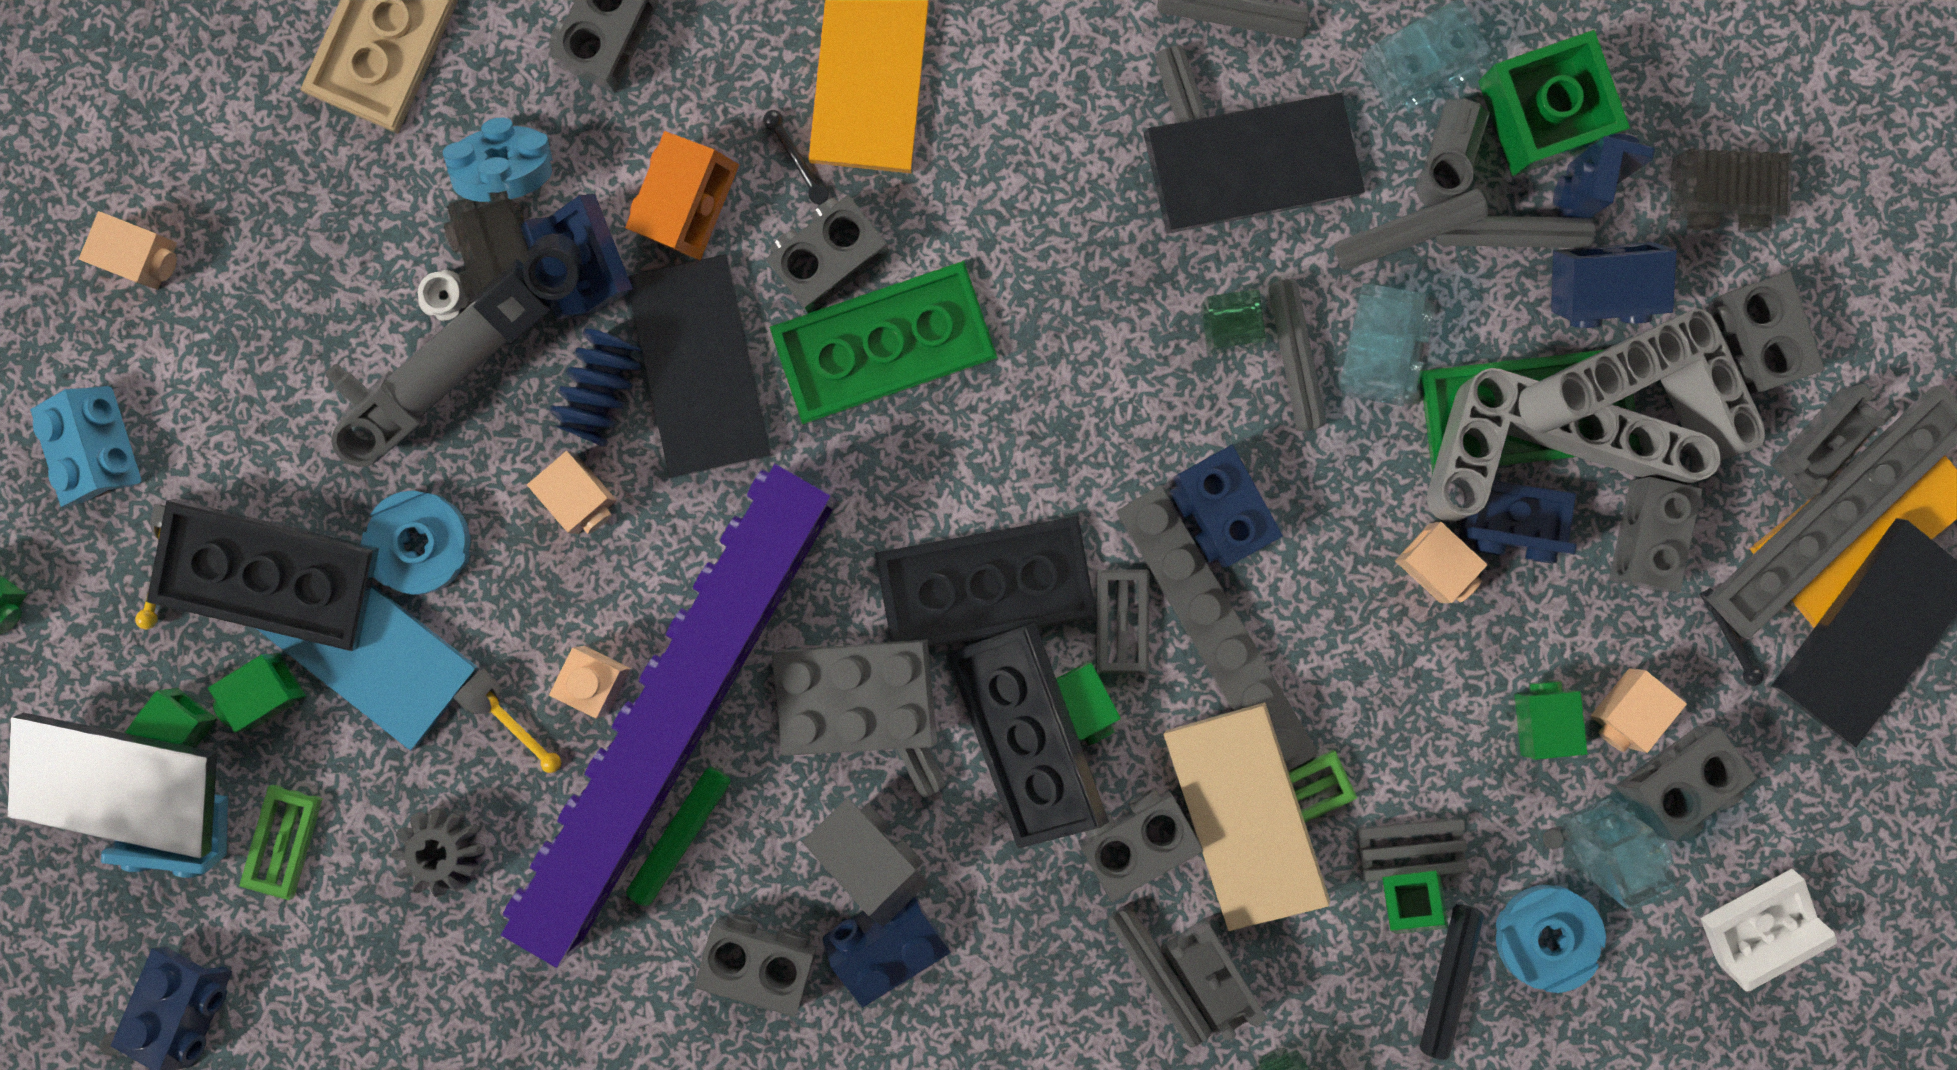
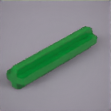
[626,766,731,907]

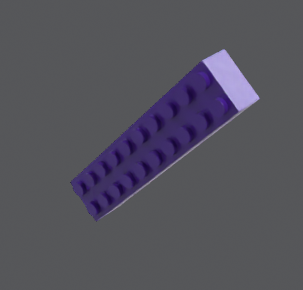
[501,463,838,968]

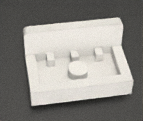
[1700,869,1837,991]

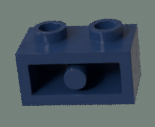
[1551,242,1677,328]
[1170,444,1283,567]

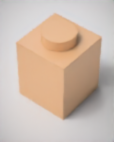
[79,211,177,290]
[527,451,617,534]
[1395,522,1488,603]
[549,646,631,719]
[1591,668,1687,753]

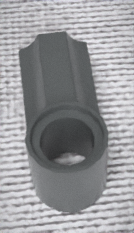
[1415,99,1490,207]

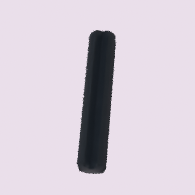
[1420,904,1484,1060]

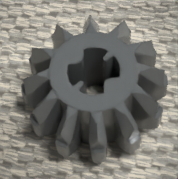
[390,806,486,897]

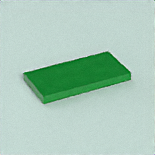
[769,261,998,425]
[1420,350,1641,474]

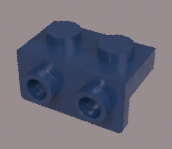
[1553,134,1655,218]
[520,194,633,319]
[1459,480,1577,564]
[822,895,951,1008]
[110,947,232,1070]

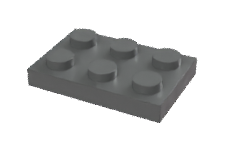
[772,640,937,756]

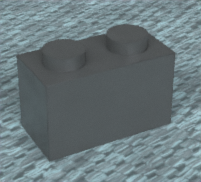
[802,797,929,927]

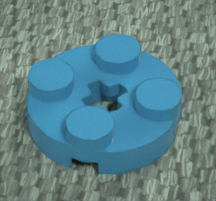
[442,117,553,202]
[361,490,471,595]
[1496,885,1606,993]

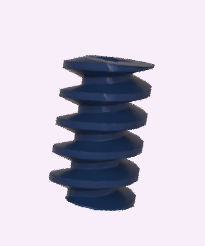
[549,329,645,447]

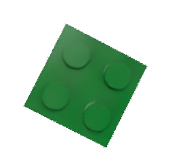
[1478,29,1630,177]

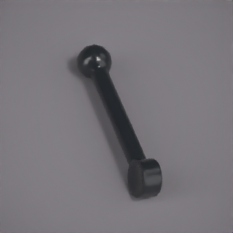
[763,110,829,205]
[1699,588,1765,686]

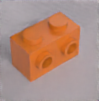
[625,131,740,261]

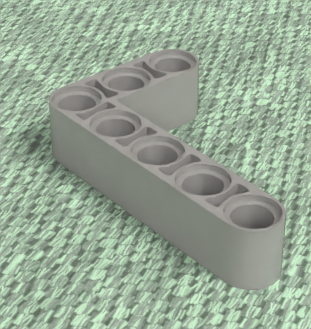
[1519,309,1765,461]
[1427,368,1720,522]

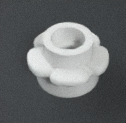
[418,270,469,321]

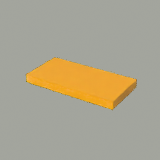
[808,0,929,173]
[1749,455,1957,628]

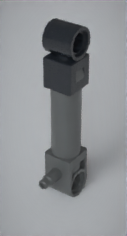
[326,234,582,467]

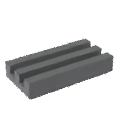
[1096,570,1149,674]
[1357,818,1469,882]

